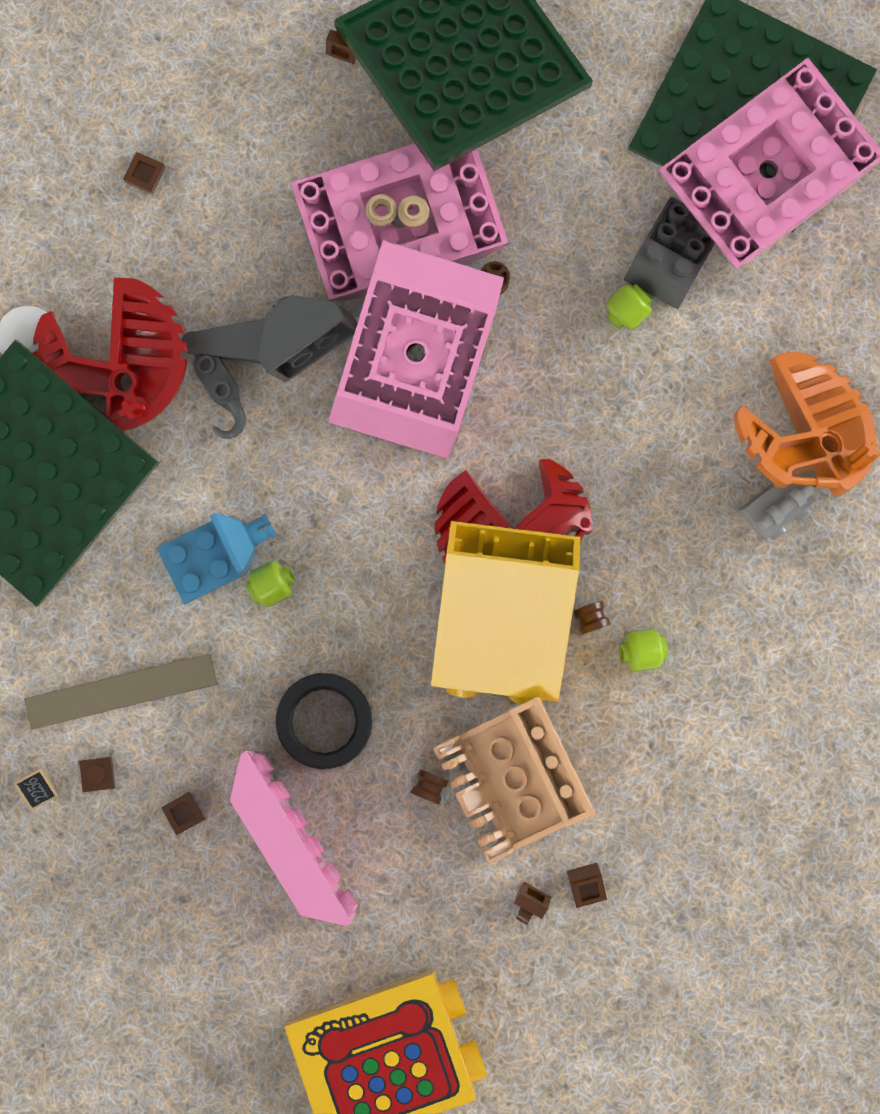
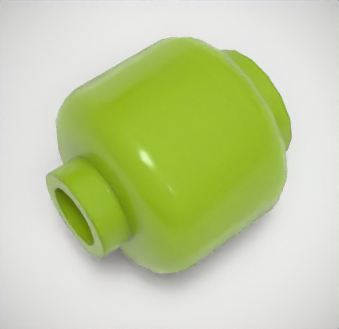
[606,283,653,330]
[246,561,295,607]
[619,629,668,672]

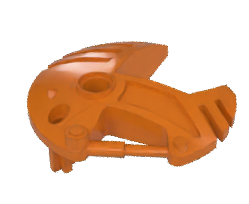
[733,352,880,496]

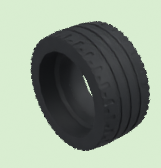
[276,673,372,769]

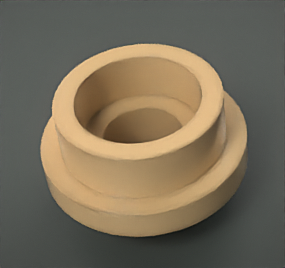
[365,194,397,226]
[398,196,429,228]

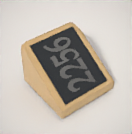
[13,768,59,811]

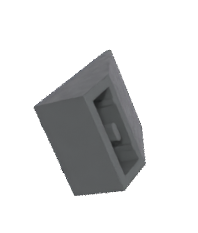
[623,197,715,310]

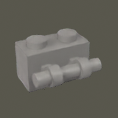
[738,475,817,540]

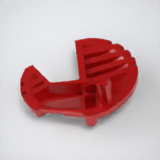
[33,277,188,431]
[435,459,593,564]

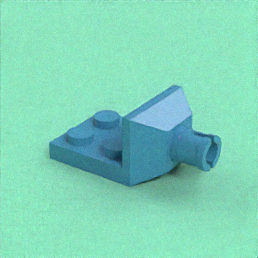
[157,513,277,605]

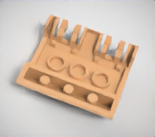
[433,696,596,864]

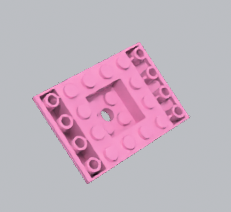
[659,58,880,270]
[291,143,508,301]
[328,240,504,459]
[230,751,358,926]

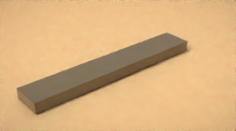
[24,654,218,729]

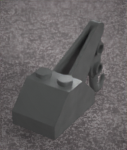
[181,295,358,439]

